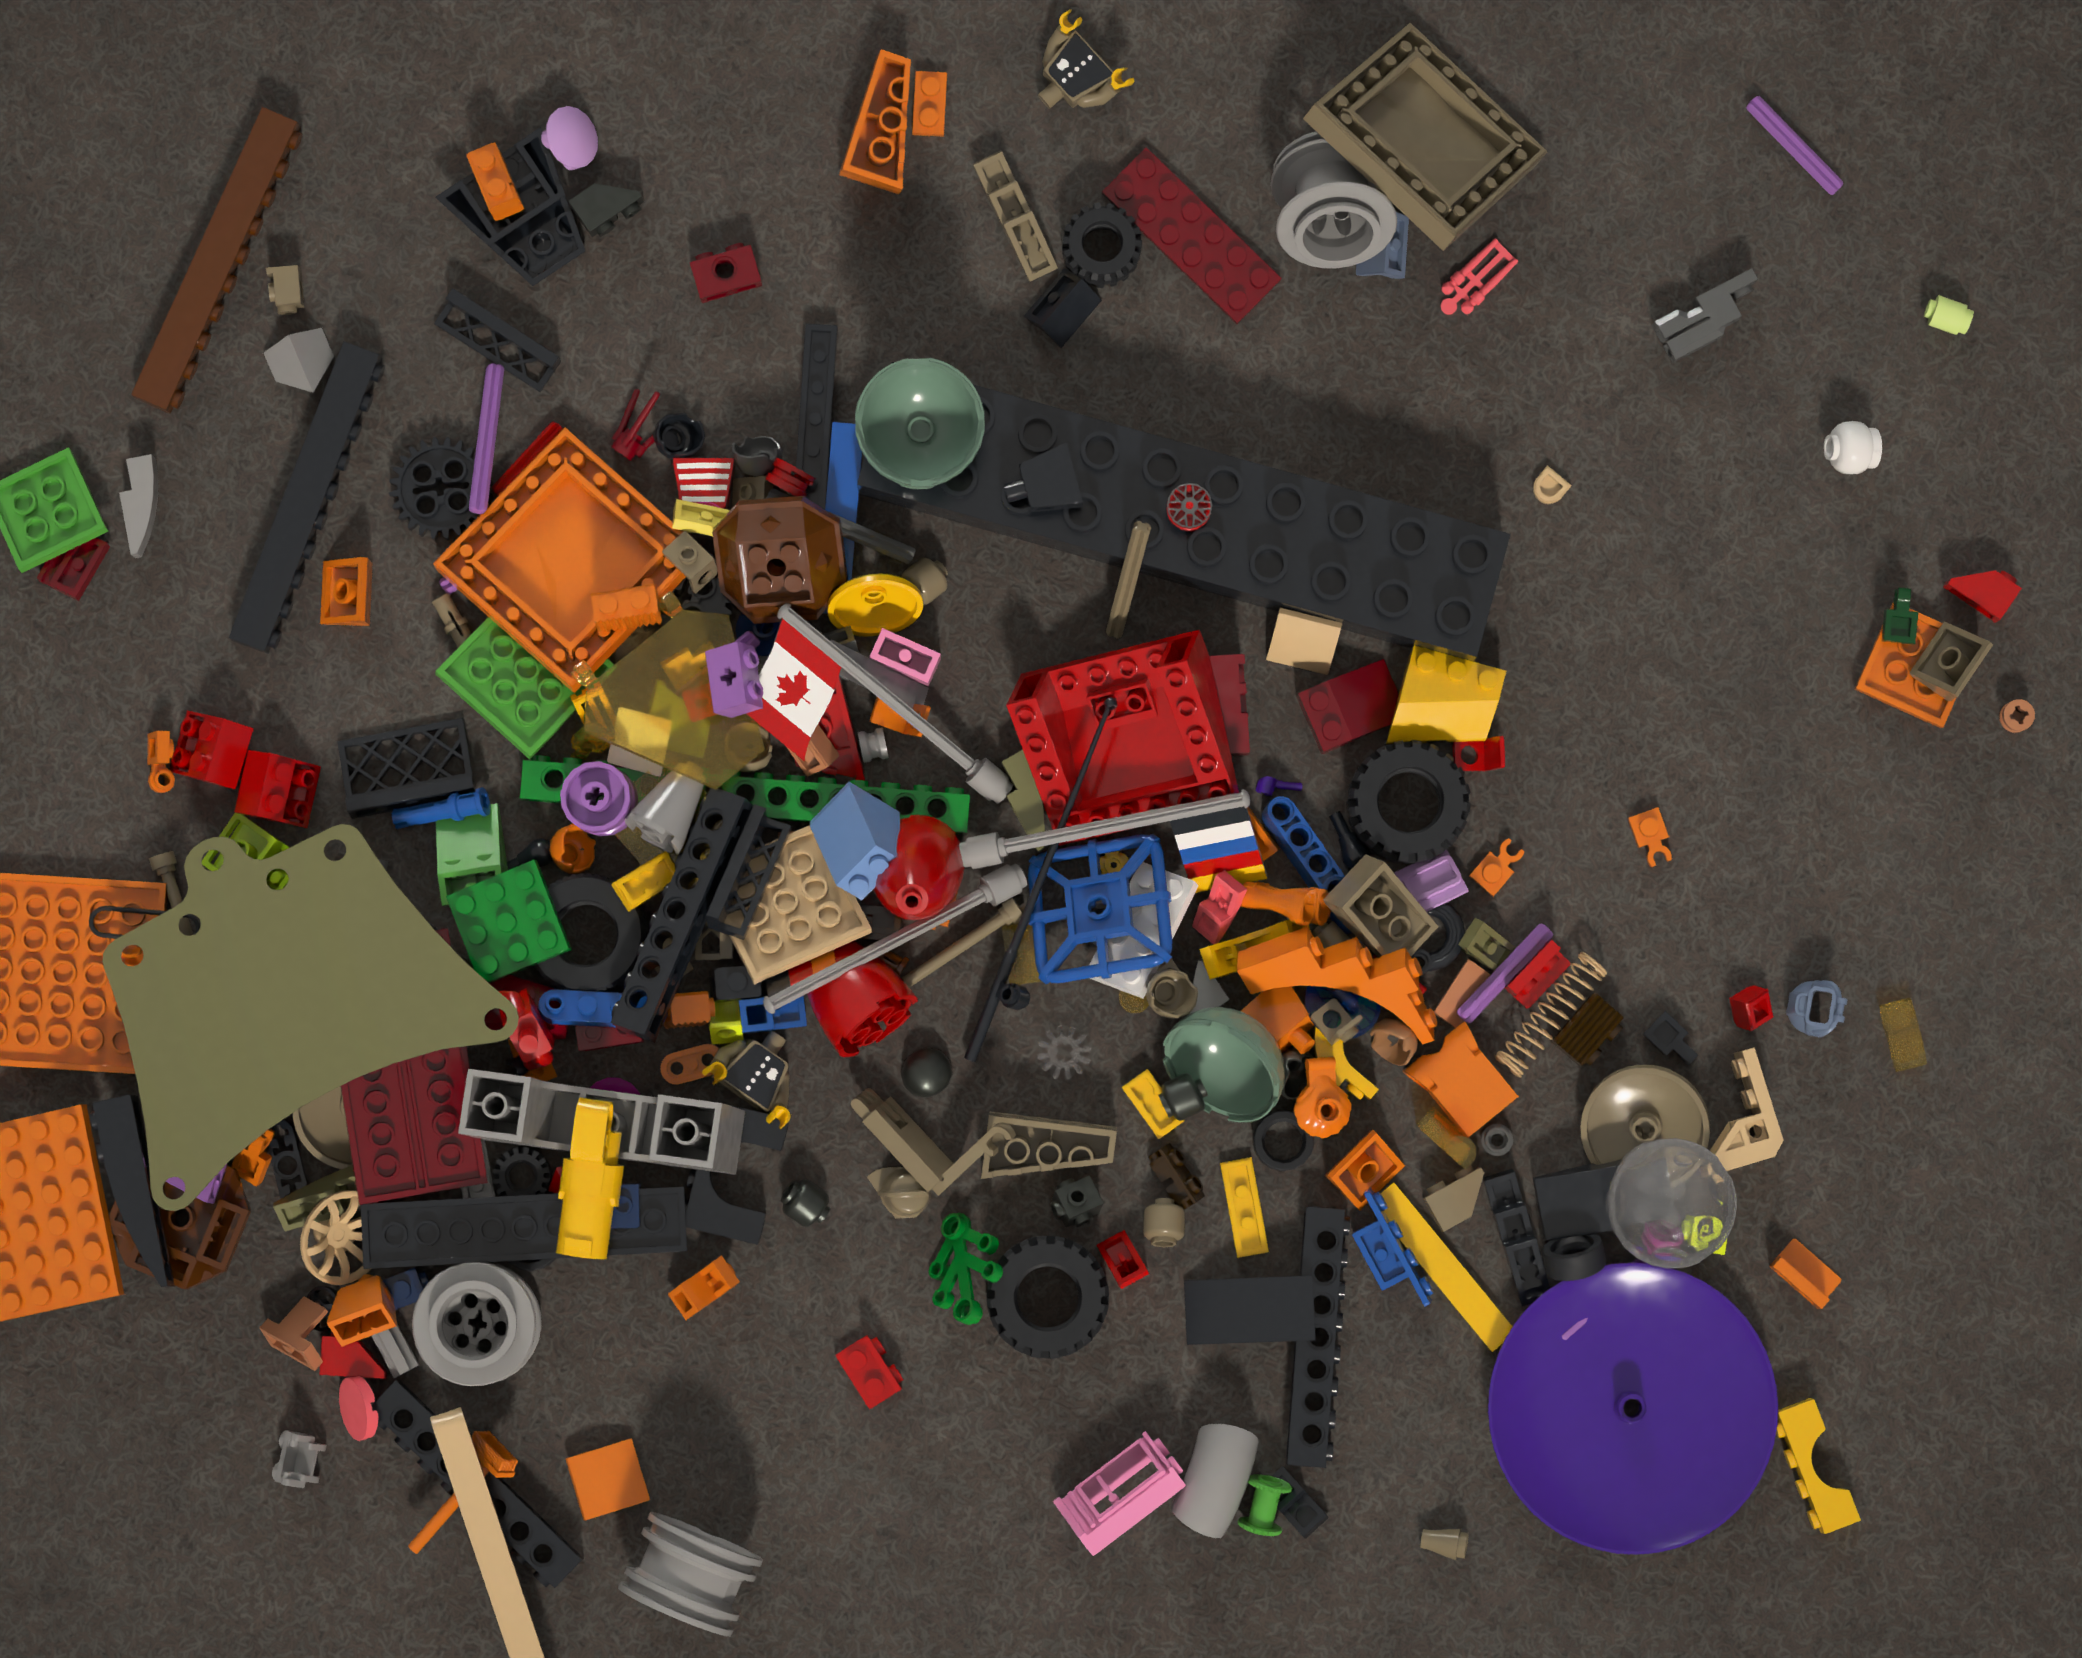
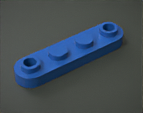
[538,990,667,1027]

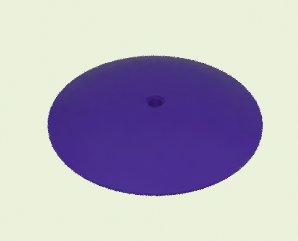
[1488,1263,1778,1555]

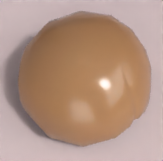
[1370,1018,1418,1066]

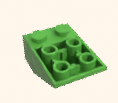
[436,803,508,908]

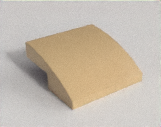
[1266,608,1342,675]

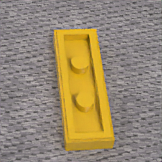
[1220,1157,1269,1258]

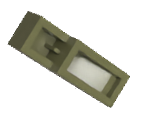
[1001,750,1045,853]

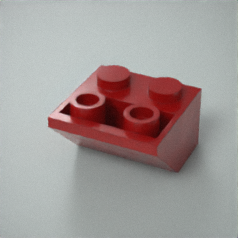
[169,710,254,790]
[234,750,321,828]

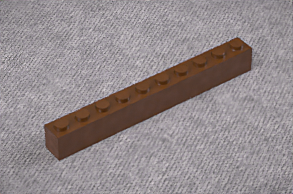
[131,107,303,414]

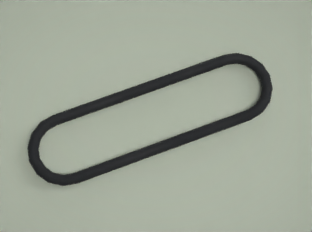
[89,906,200,939]

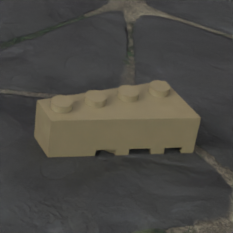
[981,1111,1117,1179]

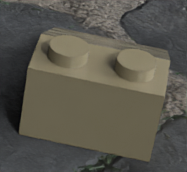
[1323,854,1439,957]

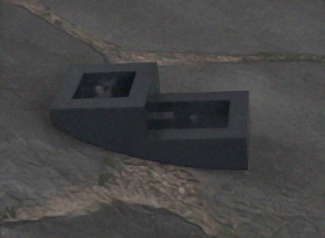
[1272,1466,1329,1539]

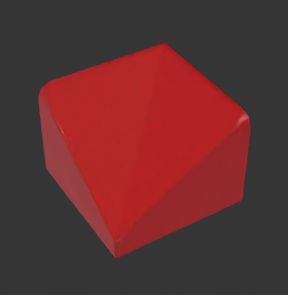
[1729,985,1774,1031]

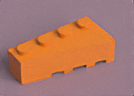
[839,49,911,194]

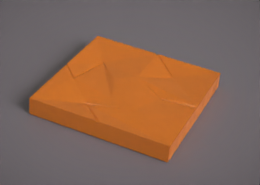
[433,427,686,693]

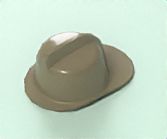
[867,1167,931,1219]

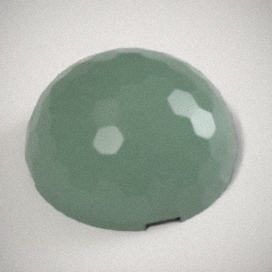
[1163,1007,1285,1123]

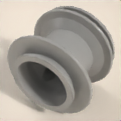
[1271,131,1397,268]
[412,1262,541,1386]

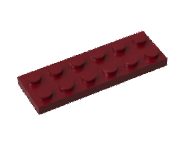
[1102,148,1282,324]

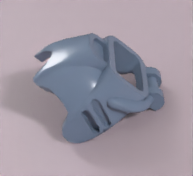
[1786,980,1848,1038]

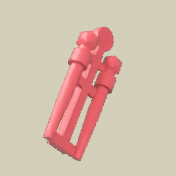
[1440,238,1518,315]

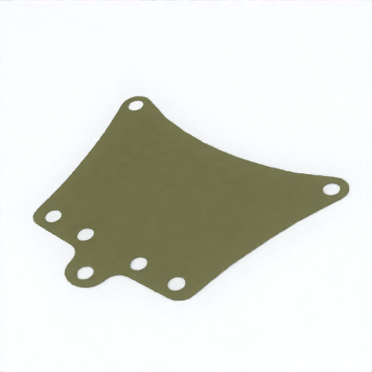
[102,824,519,1211]

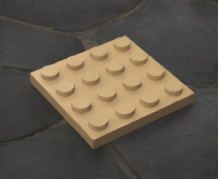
[724,825,872,985]

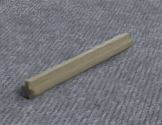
[1106,521,1151,639]

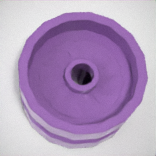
[560,761,638,836]

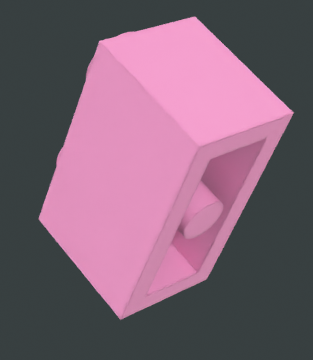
[869,628,941,687]

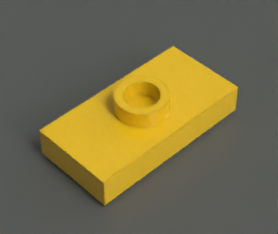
[611,851,675,912]
[1121,1069,1185,1139]

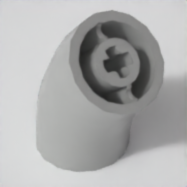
[1171,1424,1259,1538]

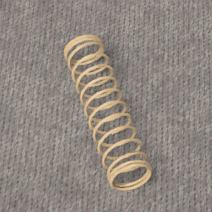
[1495,952,1607,1078]

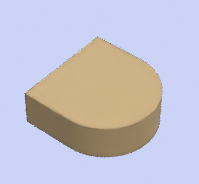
[1533,465,1572,504]

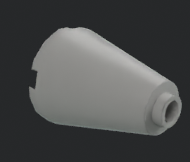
[625,762,706,854]

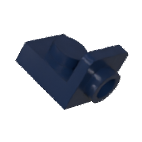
[383,1267,430,1310]

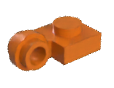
[147,731,175,793]

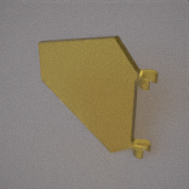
[571,591,764,790]

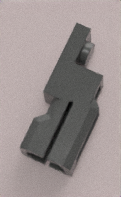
[1652,268,1758,363]

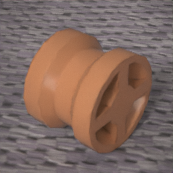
[1999,699,2035,733]

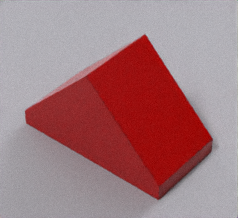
[1096,1230,1149,1289]

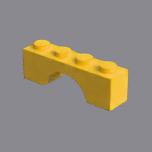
[1776,1398,1861,1534]

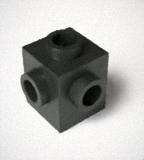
[1050,1175,1104,1228]

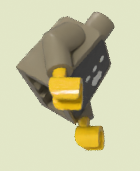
[1038,10,1134,109]
[702,1031,791,1129]

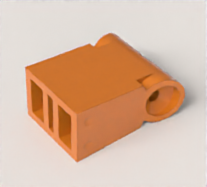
[1403,1021,1519,1139]

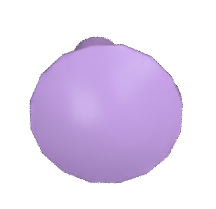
[541,106,598,170]

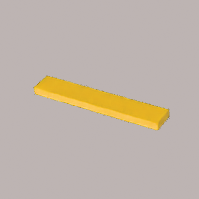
[1381,1182,1513,1352]

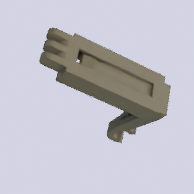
[851,1088,1016,1196]

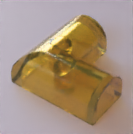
[1416,1107,1476,1169]

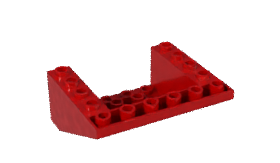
[1006,629,1239,846]

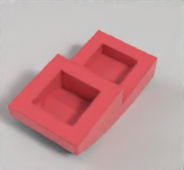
[1192,870,1247,944]

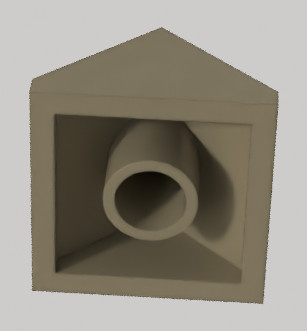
[1909,621,1993,702]

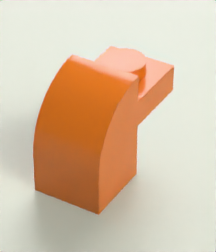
[668,1256,740,1320]

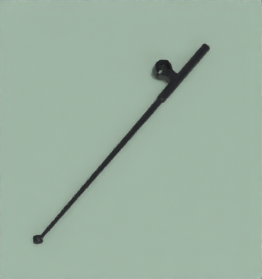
[964,697,1118,1062]

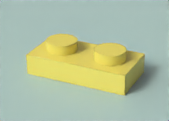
[672,499,730,537]

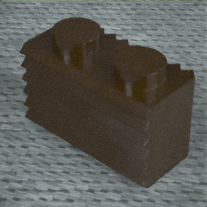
[1550,992,1624,1067]

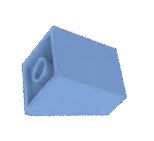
[810,782,900,900]

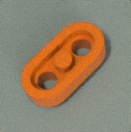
[660,1044,719,1085]

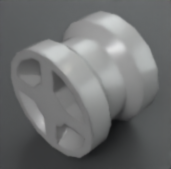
[858,727,889,763]

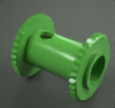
[1238,1474,1292,1536]

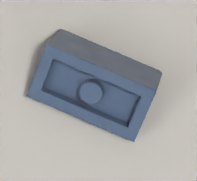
[1356,212,1409,279]

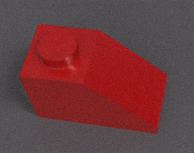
[1943,570,2022,623]
[319,1331,388,1379]

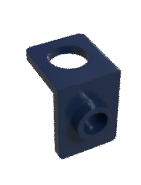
[611,1183,641,1228]

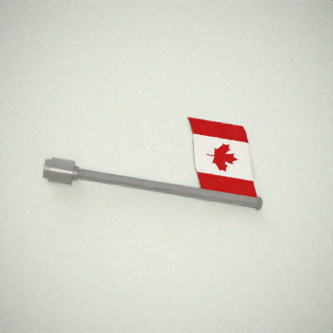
[746,604,1013,804]

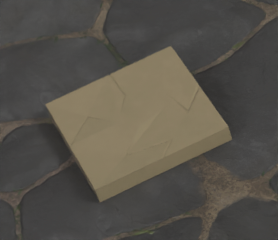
[1303,23,1547,251]

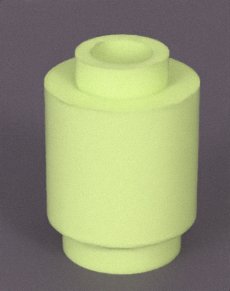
[1924,295,1974,335]

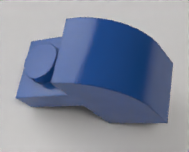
[739,995,807,1033]

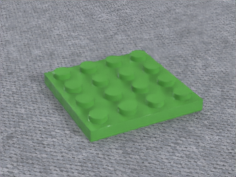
[435,617,617,760]

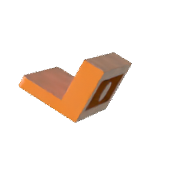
[1769,1239,1841,1309]

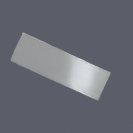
[119,454,158,558]

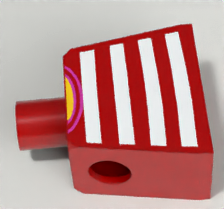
[673,458,735,510]

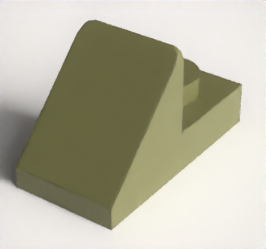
[1458,918,1516,971]

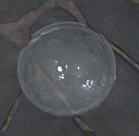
[1606,1138,1737,1269]

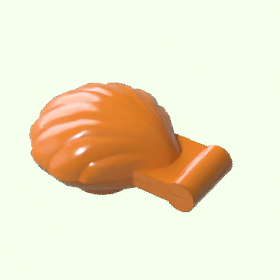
[1293,1056,1352,1138]

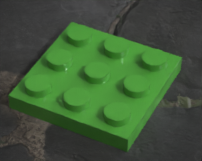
[0,447,108,573]

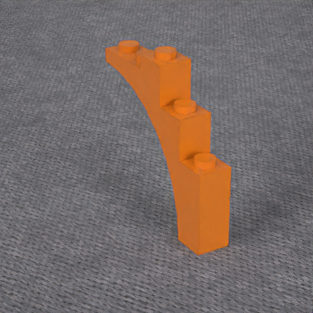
[1237,926,1437,1045]

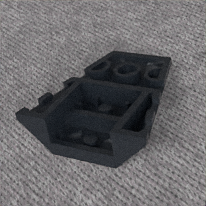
[435,127,585,286]

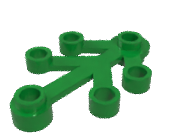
[928,1213,1003,1325]

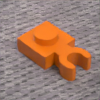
[1627,807,1672,867]
[1469,838,1524,896]

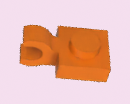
[231,1129,275,1187]

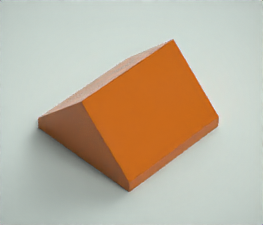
[320,557,373,626]
[1325,1130,1405,1211]

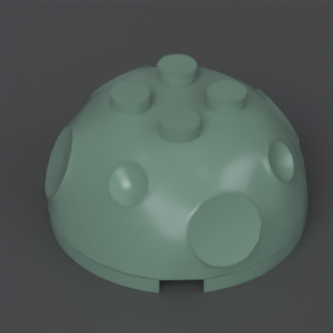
[855,358,985,489]

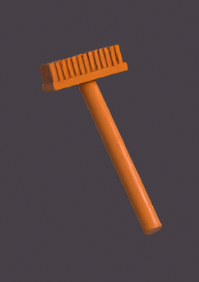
[408,1431,518,1554]

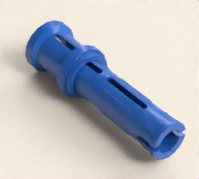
[392,787,490,829]

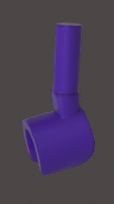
[1255,776,1302,797]

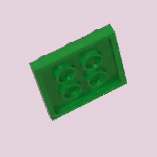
[446,860,572,984]

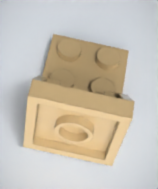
[1701,1047,1783,1176]

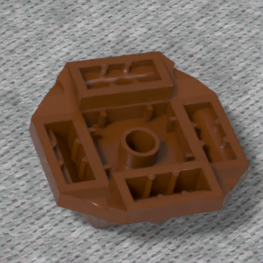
[712,496,848,624]
[109,1166,251,1290]

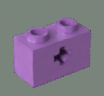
[705,641,763,718]

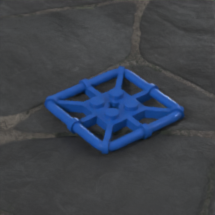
[1028,834,1173,984]

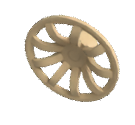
[300,1190,377,1285]

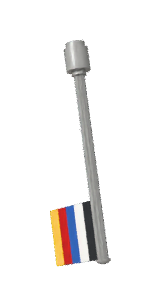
[959,789,1267,893]

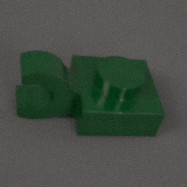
[1882,588,1918,645]

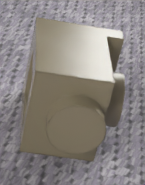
[266,265,304,315]

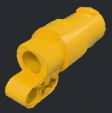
[556,1098,624,1259]

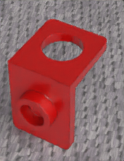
[1453,736,1505,771]

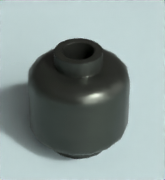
[1158,1073,1208,1121]
[780,1179,830,1227]

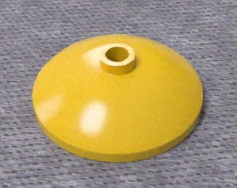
[827,573,923,637]

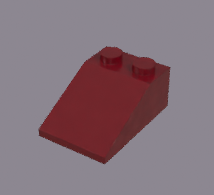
[1296,659,1399,755]

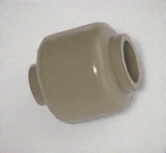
[901,557,948,605]
[1143,1198,1185,1247]

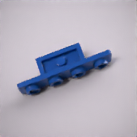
[1352,1187,1434,1306]

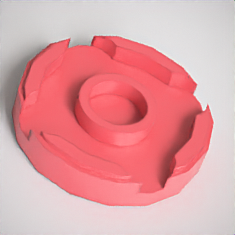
[339,1376,378,1441]

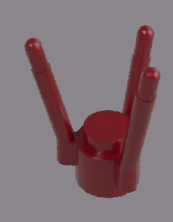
[611,389,660,461]

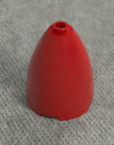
[874,815,965,920]
[807,940,918,1057]

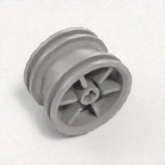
[618,1512,763,1637]

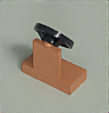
[260,1286,337,1371]

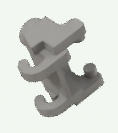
[272,1430,327,1488]

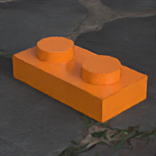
[912,71,947,137]

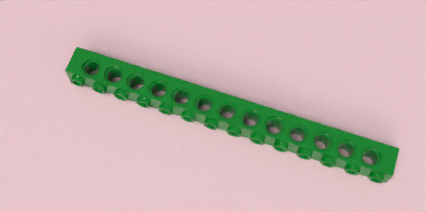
[520,755,970,835]

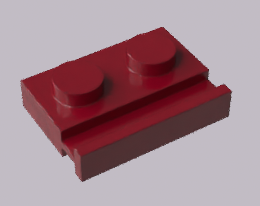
[37,538,110,601]

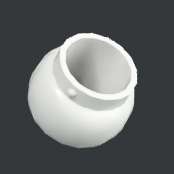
[1824,421,1882,474]

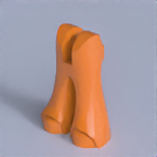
[1241,881,1331,927]

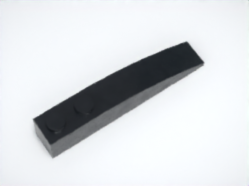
[90,1094,175,1288]

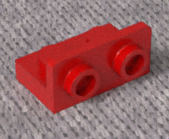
[1505,940,1570,1009]
[835,1334,904,1410]

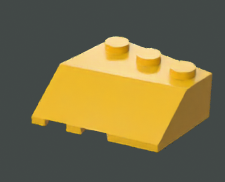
[1386,645,1506,744]

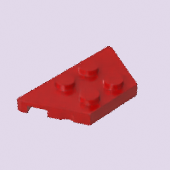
[794,675,866,781]

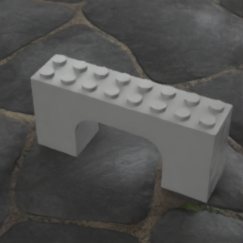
[458,1069,745,1175]

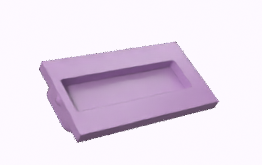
[1394,850,1469,912]

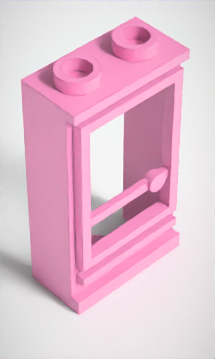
[1053,1431,1186,1556]

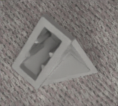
[264,328,334,392]

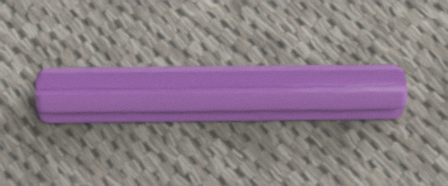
[1746,96,1843,195]
[1457,923,1553,1024]

